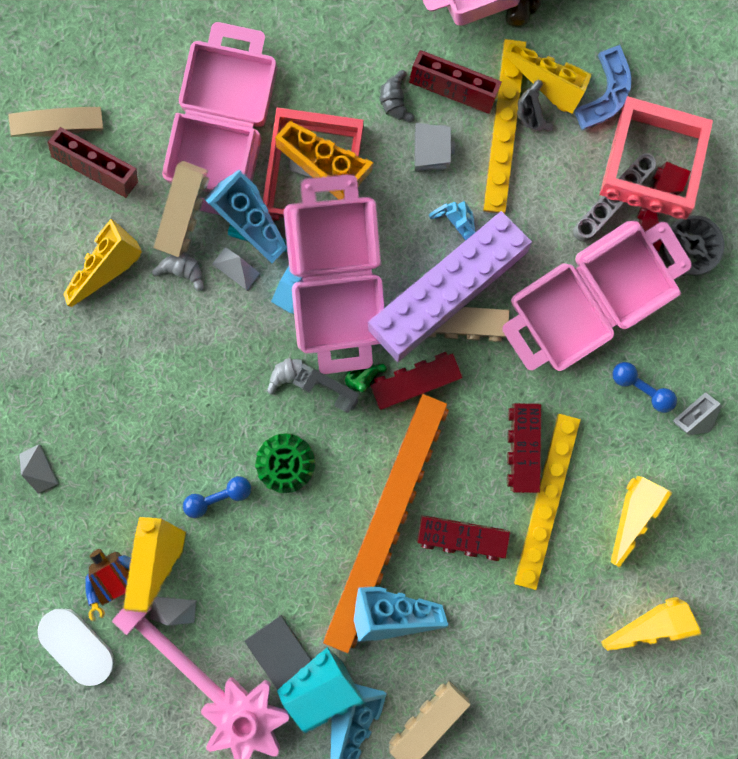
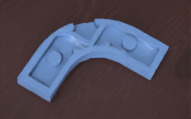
[574,45,631,131]

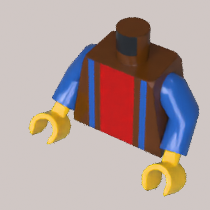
[85,549,131,621]

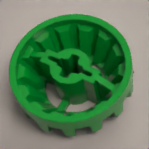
[255,433,315,493]

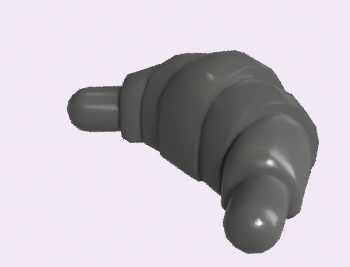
[379,70,415,122]
[517,80,554,131]

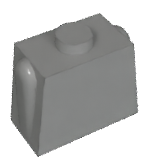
[415,123,455,171]

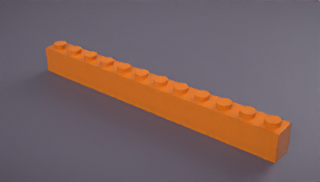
[323,394,449,653]

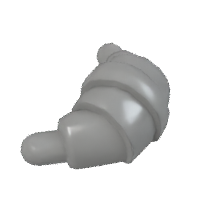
[152,253,203,291]
[267,358,319,395]

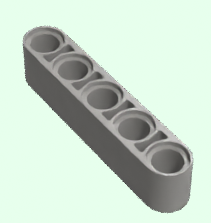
[573,153,656,241]

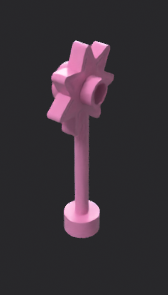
[112,607,290,759]

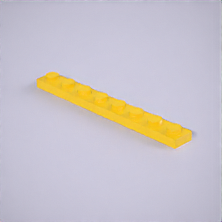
[483,39,526,214]
[514,414,581,590]

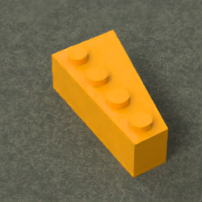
[275,121,373,199]

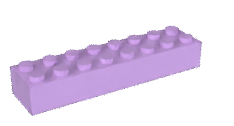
[368,211,532,362]

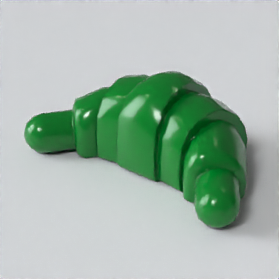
[345,364,387,392]

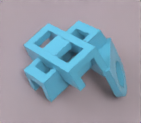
[429,201,475,241]

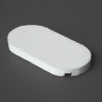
[38,608,114,686]

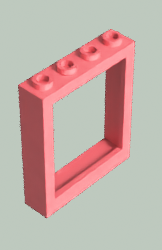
[599,96,713,220]
[263,108,364,221]

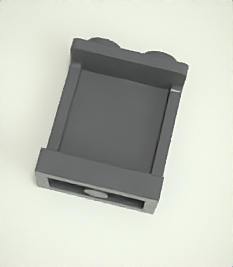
[293,364,359,413]

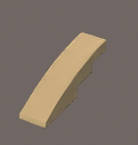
[8,107,103,137]

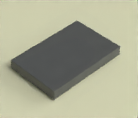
[244,615,312,690]

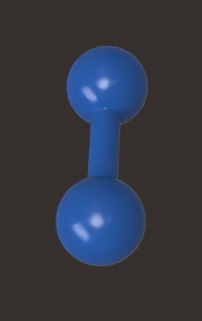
[612,362,677,413]
[183,476,251,519]

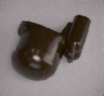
[506,0,541,28]

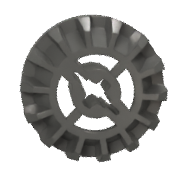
[661,215,725,276]

